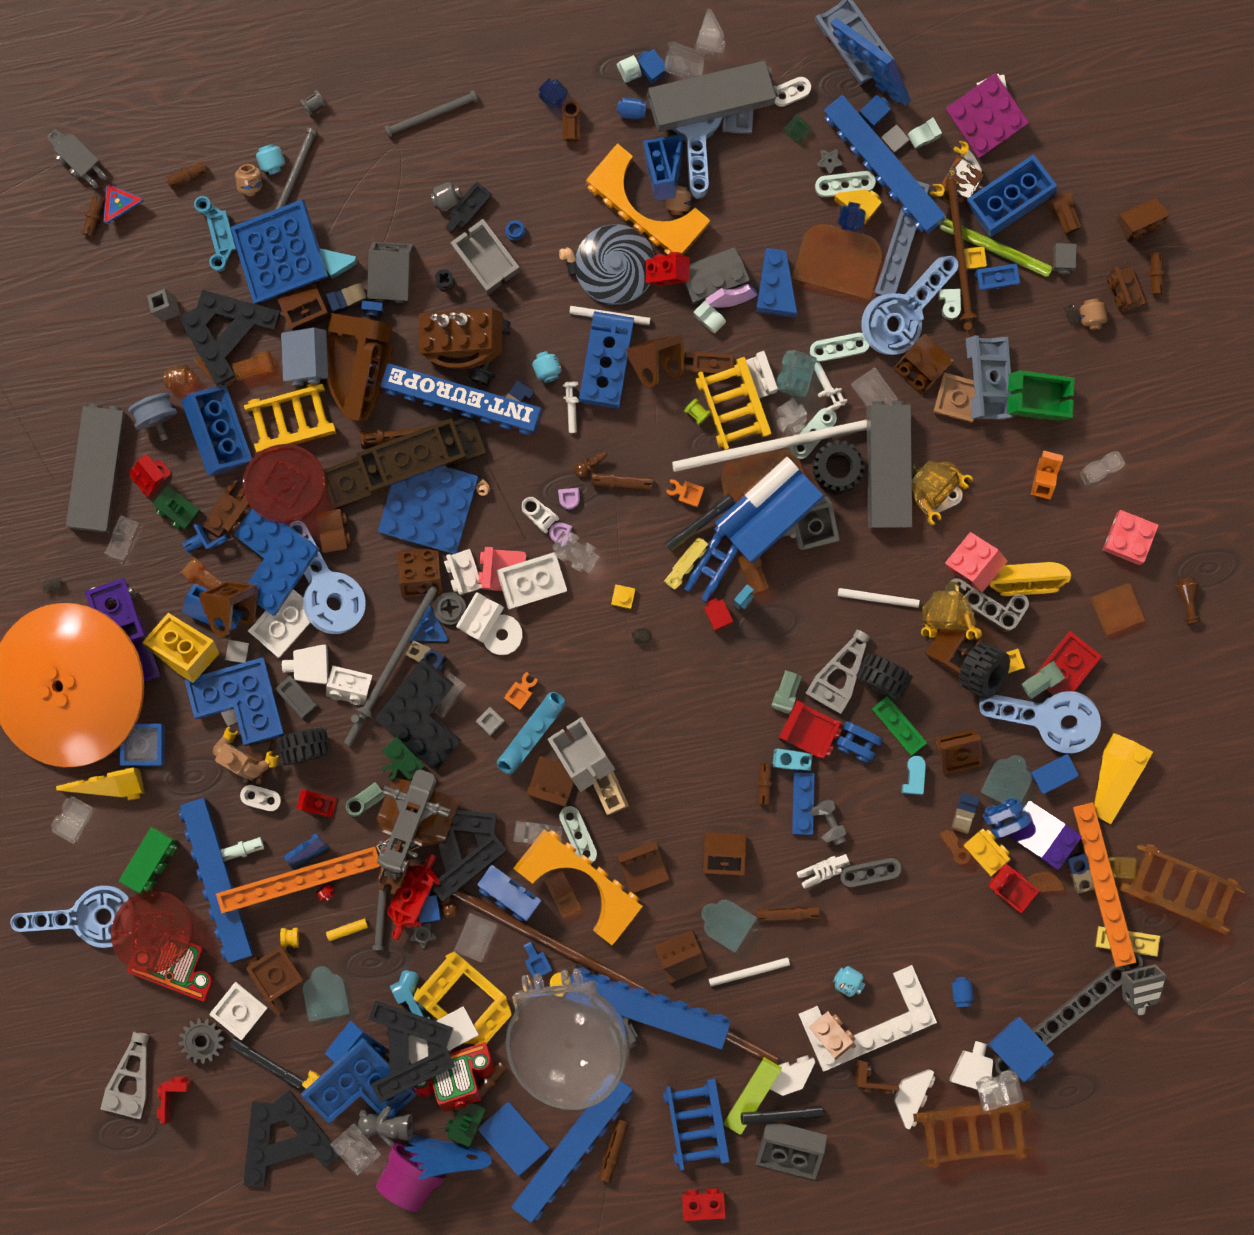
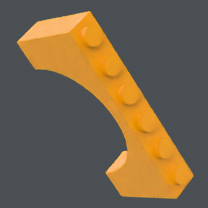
[586,143,710,256]
[514,829,643,945]

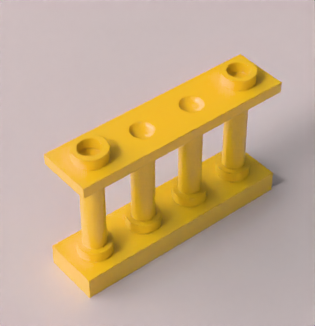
[695,357,771,450]
[244,383,337,455]

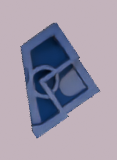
[284,833,330,870]

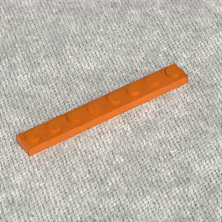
[1073,802,1136,968]
[216,847,380,914]

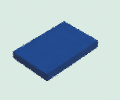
[478,1101,549,1176]

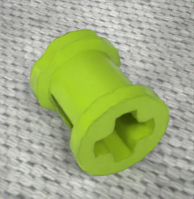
[684,399,711,425]

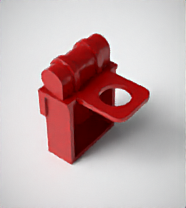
[130,454,171,498]
[988,863,1041,913]

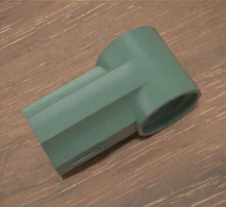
[1021,661,1065,699]
[771,670,802,714]
[346,782,385,817]

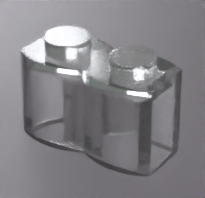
[1079,451,1125,486]
[51,796,95,844]
[975,1071,1023,1111]

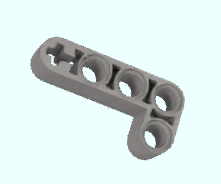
[946,579,1029,631]

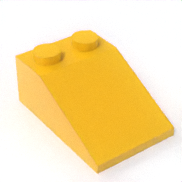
[142,613,219,683]

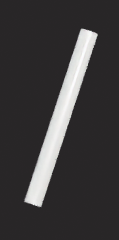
[569,306,650,326]
[838,588,920,608]
[709,957,790,987]

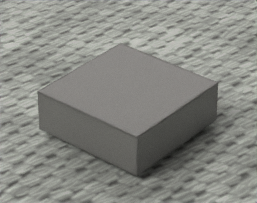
[881,125,910,154]
[225,640,250,663]
[476,707,505,736]

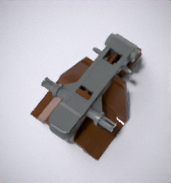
[376,770,460,895]

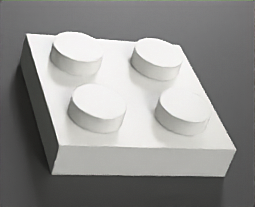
[209,982,268,1040]

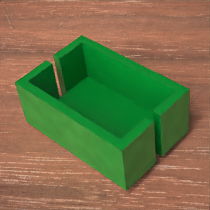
[1007,370,1074,421]
[119,827,178,894]

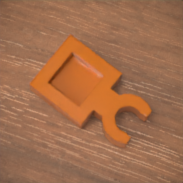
[666,480,704,508]
[504,672,538,710]

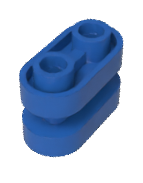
[836,721,883,763]
[983,798,1031,838]

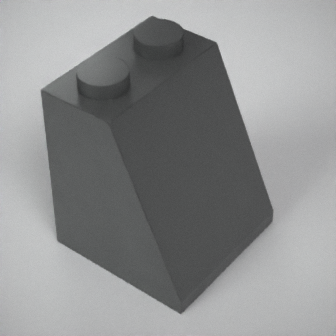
[367,242,413,303]

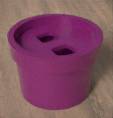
[376,1143,446,1212]

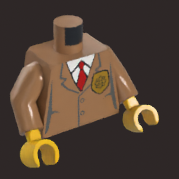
[213,727,279,781]

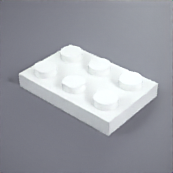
[496,552,567,609]
[248,589,310,658]

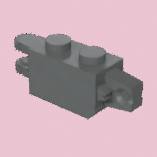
[47,129,108,189]

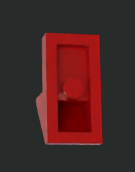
[296,789,337,818]

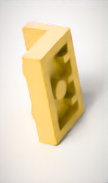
[963,829,1011,876]

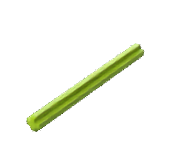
[940,219,1052,277]

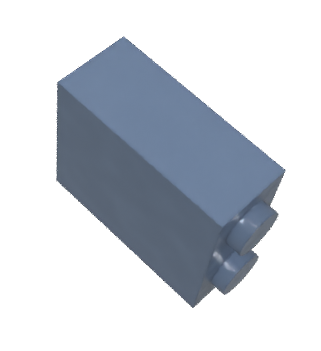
[281,328,328,386]

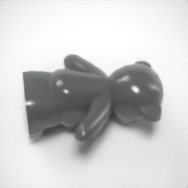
[358,1106,414,1147]

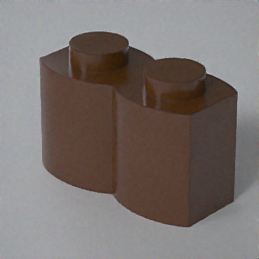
[316,509,351,554]

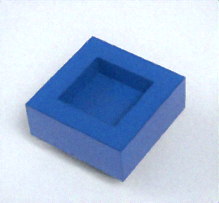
[361,301,384,317]

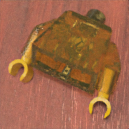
[911,461,973,525]
[921,582,982,640]

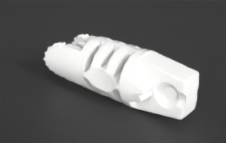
[797,854,850,889]

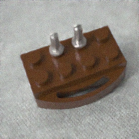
[418,308,503,369]

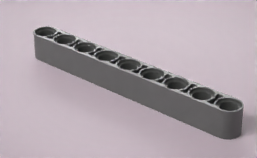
[993,953,1143,1076]

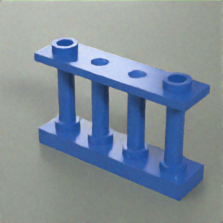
[663,1078,729,1170]

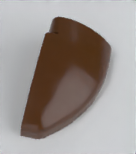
[326,313,393,422]

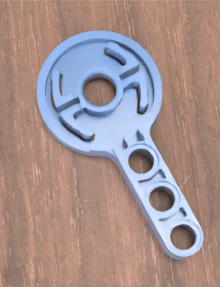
[672,117,723,199]
[861,256,958,355]
[290,521,365,634]
[979,691,1101,753]
[10,886,136,948]

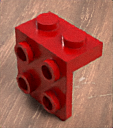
[157,1076,192,1125]

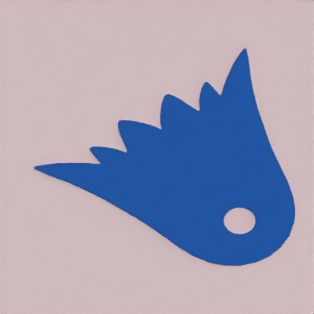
[404,1134,492,1180]

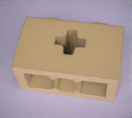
[593,771,629,815]

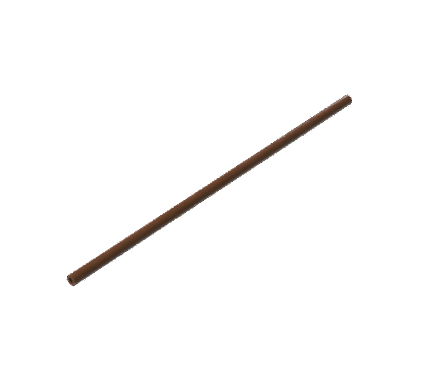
[452,889,779,1064]

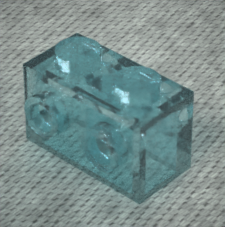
[777,350,817,397]

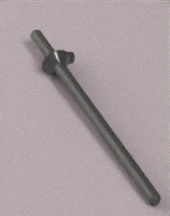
[344,586,437,746]

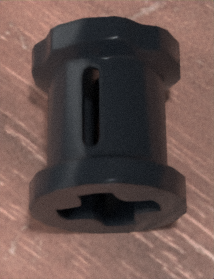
[435,269,454,291]

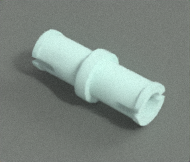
[221,837,264,862]

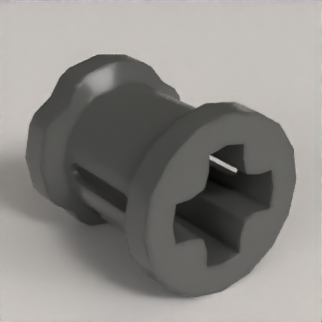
[300,90,326,116]

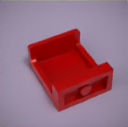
[779,701,843,760]

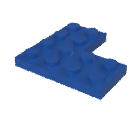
[831,18,911,106]
[234,502,320,616]
[185,657,284,747]
[301,1038,417,1123]

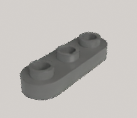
[840,858,901,887]

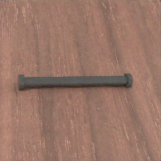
[384,90,478,138]
[275,128,318,210]
[372,850,388,950]

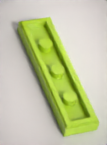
[723,1057,782,1135]

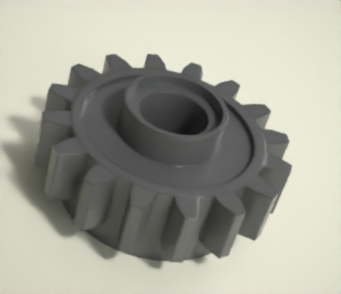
[179,1018,225,1064]

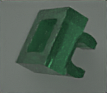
[783,114,811,143]

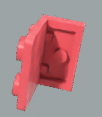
[478,547,526,591]

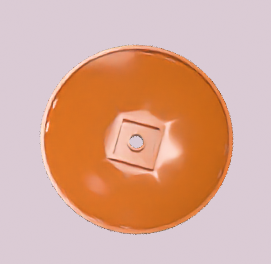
[0,603,144,767]

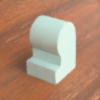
[617,55,641,83]
[907,118,942,149]
[938,289,961,320]
[693,300,726,333]

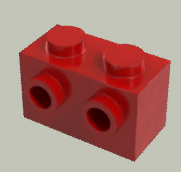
[646,252,690,286]
[682,1188,725,1221]

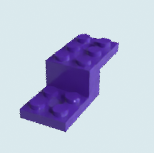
[85,578,162,683]

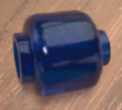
[538,78,568,109]
[837,202,866,232]

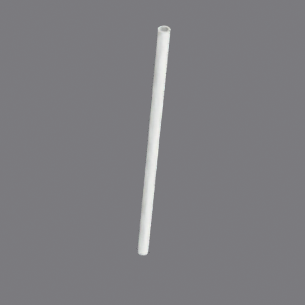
[672,420,867,472]

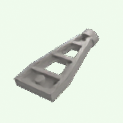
[805,629,871,714]
[100,1031,149,1119]

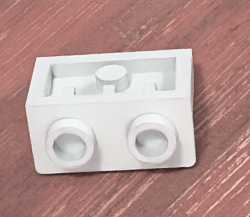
[746,351,778,399]
[444,549,482,596]
[456,592,504,642]
[326,666,372,705]

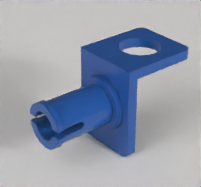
[182,524,231,554]

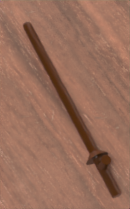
[947,176,978,338]

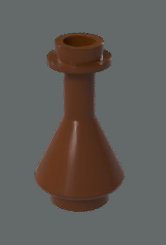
[1175,578,1201,624]

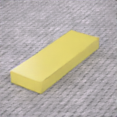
[1095,926,1160,956]

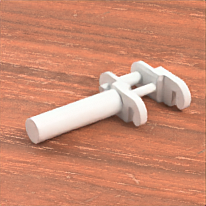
[812,362,848,412]
[563,382,579,433]

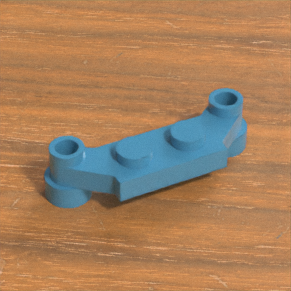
[194,196,236,272]

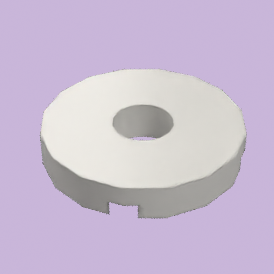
[484,614,522,655]

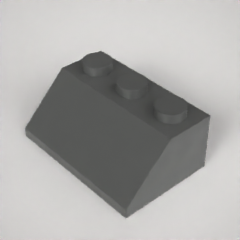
[683,247,750,306]
[755,1121,827,1180]

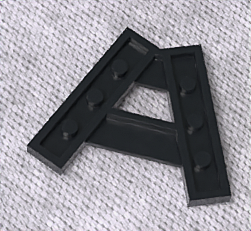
[178,290,280,386]
[432,810,507,902]
[368,1000,456,1103]
[243,1090,341,1187]

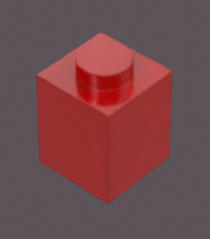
[704,598,733,631]

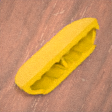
[990,562,1071,596]

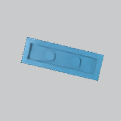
[732,584,754,610]

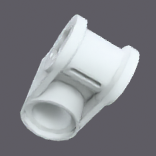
[522,497,559,534]

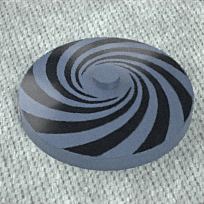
[575,224,654,305]

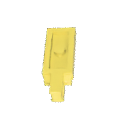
[664,538,708,589]

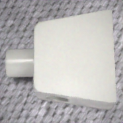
[282,645,329,685]
[949,1041,993,1093]

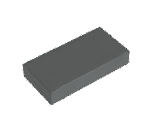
[275,675,318,719]

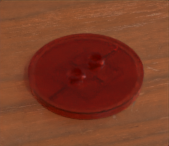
[243,444,325,523]
[111,890,193,973]

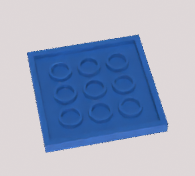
[230,200,328,304]
[378,466,479,554]

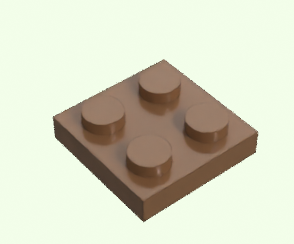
[933,372,975,423]

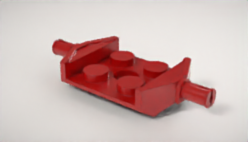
[387,853,440,940]

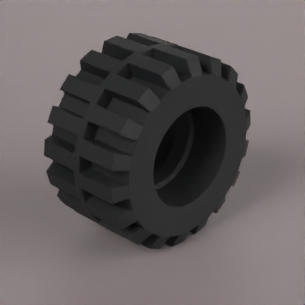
[812,440,865,494]
[959,642,1010,698]
[856,654,913,699]
[276,727,332,766]

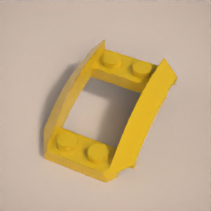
[413,951,511,1045]

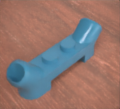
[497,692,565,774]
[390,970,452,1053]

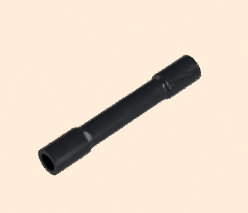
[664,494,736,552]
[228,1037,305,1090]
[740,1106,823,1125]

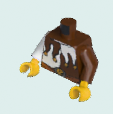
[930,141,984,205]

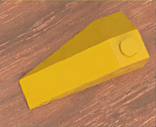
[1094,733,1153,824]
[56,768,145,800]

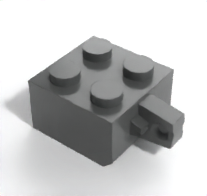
[782,496,840,550]

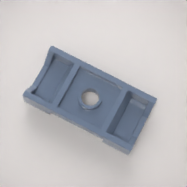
[815,0,895,86]
[966,335,1014,420]

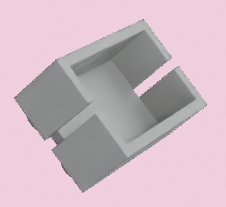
[450,219,520,295]
[548,717,615,792]

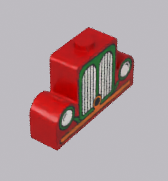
[127,934,213,1002]
[413,1042,494,1112]

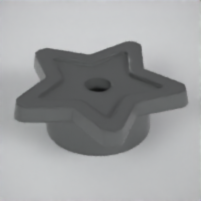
[817,149,843,174]
[410,922,436,949]

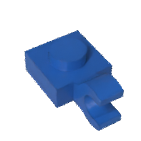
[524,941,552,980]

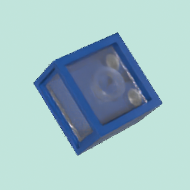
[120,724,165,766]

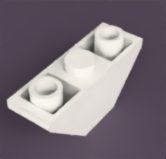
[770,1055,815,1095]
[894,1069,935,1129]

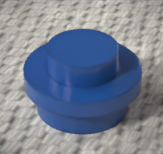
[505,220,525,241]

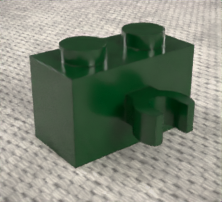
[152,485,202,531]
[381,736,426,781]
[445,1102,487,1147]

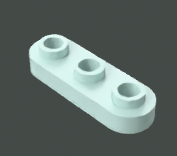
[815,171,875,197]
[810,333,869,362]
[790,408,837,460]
[560,806,597,862]

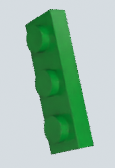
[871,696,927,756]

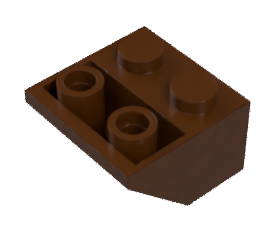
[1116,198,1170,240]
[277,282,330,331]
[893,334,954,396]
[925,620,984,675]
[703,832,746,876]

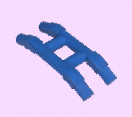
[684,532,739,602]

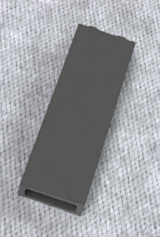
[647,61,778,132]
[866,401,912,528]
[66,403,126,533]

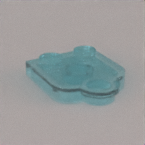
[979,755,1032,804]
[701,900,757,953]
[303,966,350,1021]

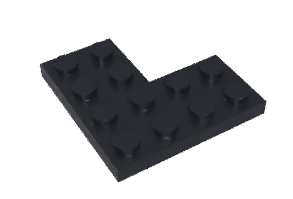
[375,658,462,772]

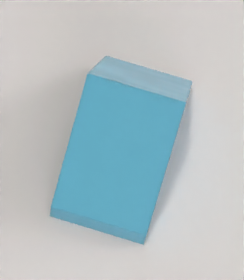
[320,249,358,279]

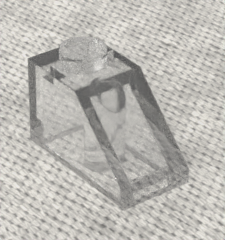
[695,8,727,58]
[433,673,467,719]

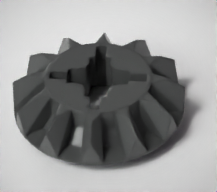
[433,592,466,625]

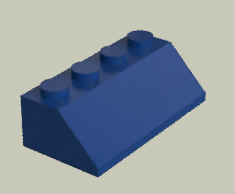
[967,154,1057,238]
[181,385,253,476]

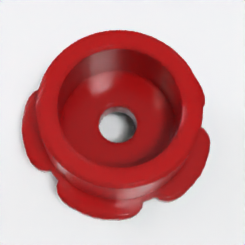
[316,883,335,902]

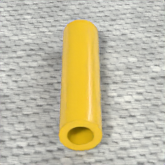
[326,918,368,942]

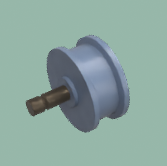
[128,392,177,442]

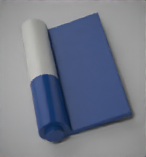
[714,457,825,563]

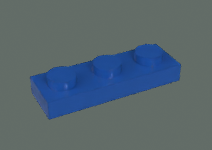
[792,772,814,835]

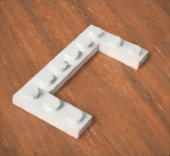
[799,965,937,1072]

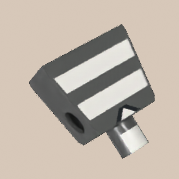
[1122,964,1167,1015]

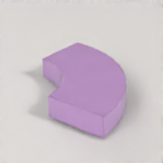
[706,284,758,308]

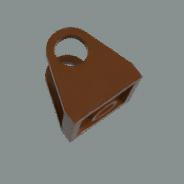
[626,334,684,388]
[199,581,258,637]

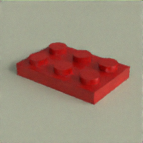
[1034,631,1102,696]

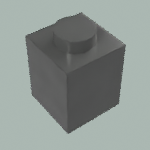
[1053,243,1076,275]
[147,288,180,322]

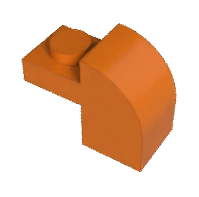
[1031,451,1063,500]

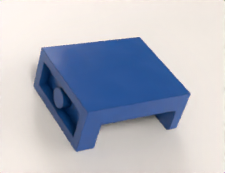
[988,1016,1054,1082]

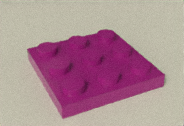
[946,73,1030,158]

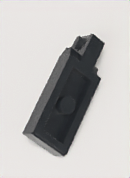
[445,182,492,234]

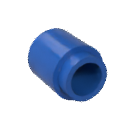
[617,97,646,119]
[951,977,974,1007]

